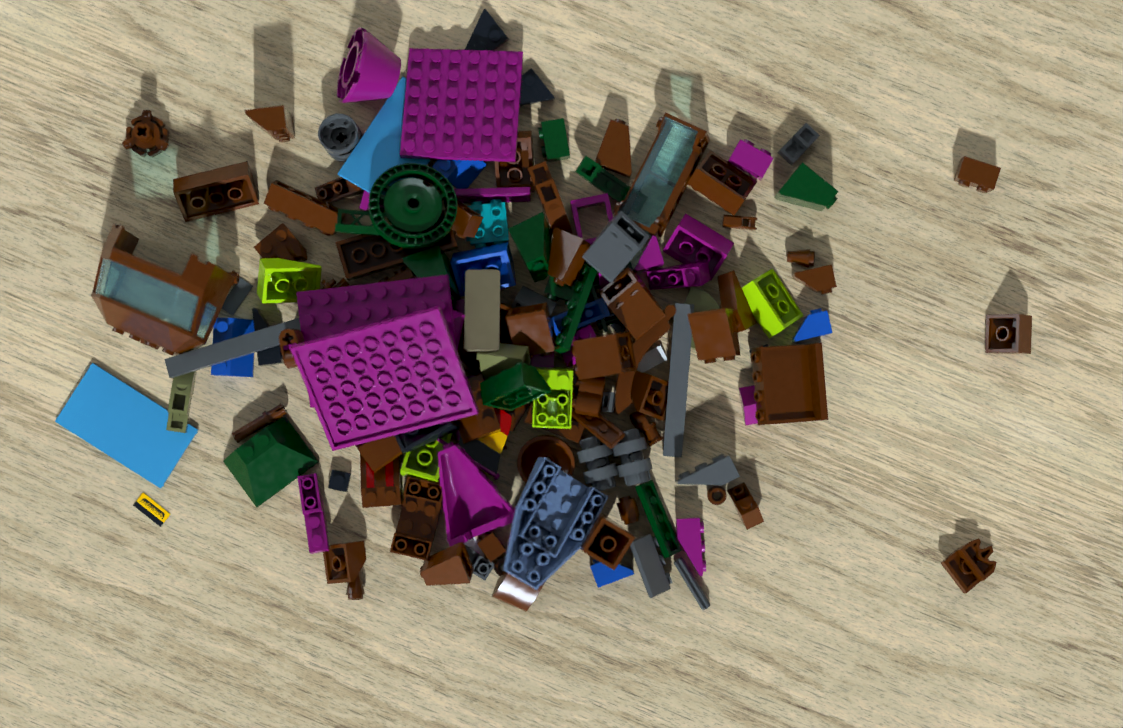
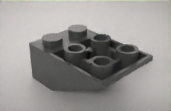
[582,211,650,283]
[675,454,740,485]

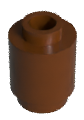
[617,495,640,525]

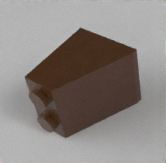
[506,302,556,358]
[688,308,741,364]
[572,332,637,380]
[580,512,635,570]

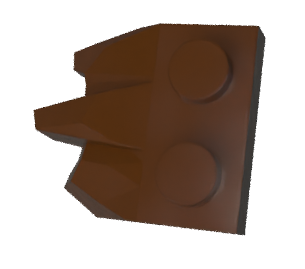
[254,223,308,261]
[941,538,997,594]

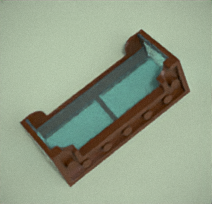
[613,112,710,242]

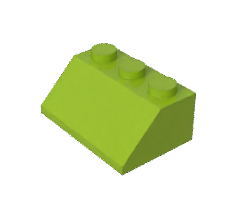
[742,268,804,339]

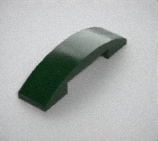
[575,155,648,213]

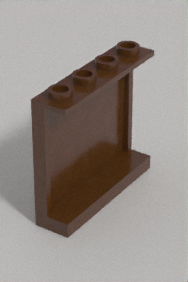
[750,343,828,425]

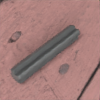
[674,557,710,610]

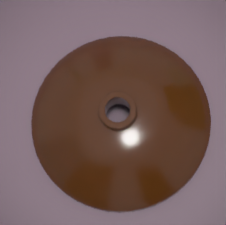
[517,435,575,483]

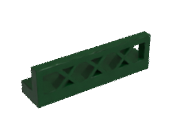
[335,209,414,236]

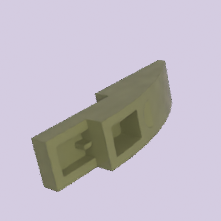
[166,371,197,433]

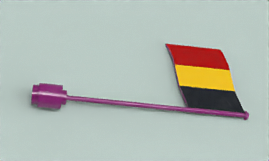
[437,407,512,480]

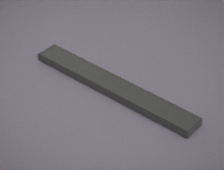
[663,303,694,457]
[164,318,301,378]

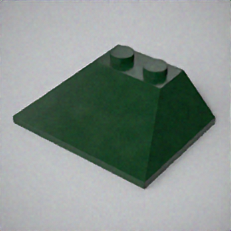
[223,416,319,508]

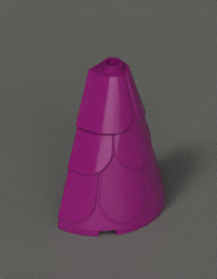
[438,441,515,547]

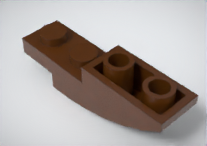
[527,161,573,234]

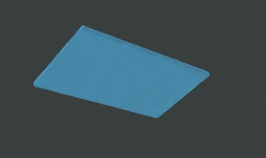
[338,77,431,195]
[55,363,198,489]

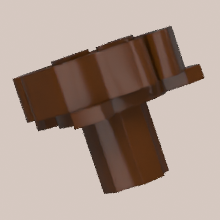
[122,110,169,158]

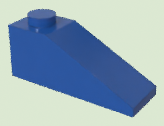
[550,298,610,336]

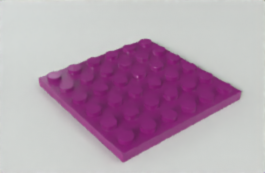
[400,48,524,162]

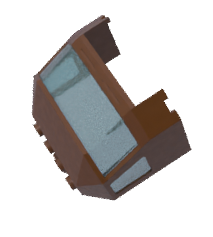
[91,224,235,356]

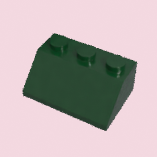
[480,362,552,411]

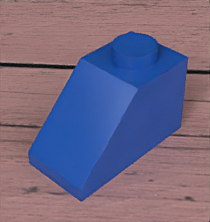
[792,308,833,343]
[590,559,634,588]

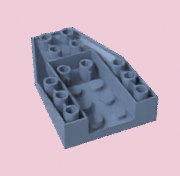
[503,457,609,590]

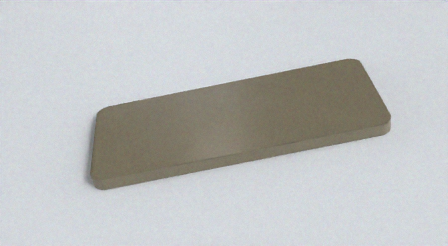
[464,270,500,351]

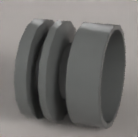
[318,113,363,162]

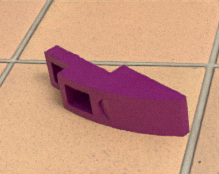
[297,473,330,554]

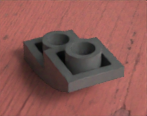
[464,544,495,580]

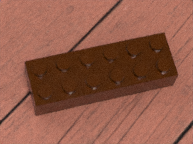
[335,209,458,281]

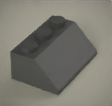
[630,533,672,598]

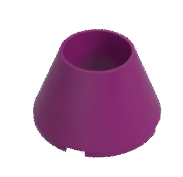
[337,27,401,103]

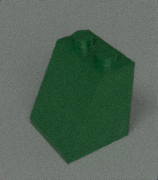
[774,162,839,211]
[508,212,552,282]
[403,245,461,304]

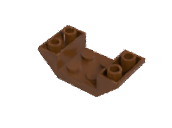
[390,476,443,561]

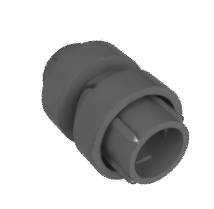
[612,428,653,486]
[577,436,619,491]

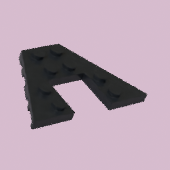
[465,9,555,106]

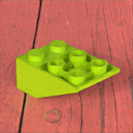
[532,367,573,429]

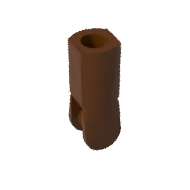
[722,214,758,230]

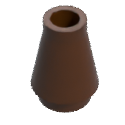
[787,249,815,268]
[346,572,365,600]

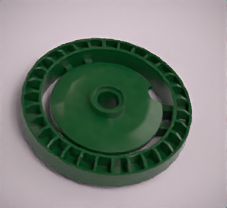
[368,163,458,249]

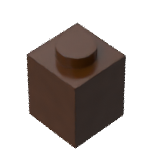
[477,531,507,562]

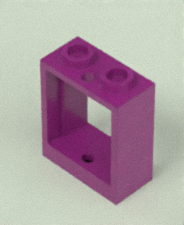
[570,193,613,244]

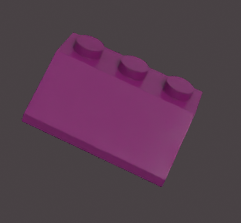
[663,213,734,280]

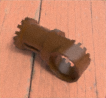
[630,411,664,447]

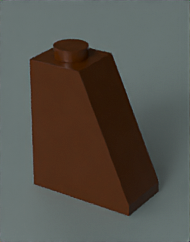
[595,119,632,178]
[548,228,591,287]
[420,542,474,586]

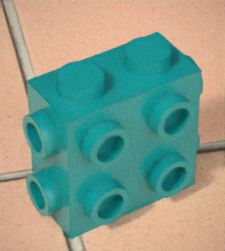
[466,199,509,248]

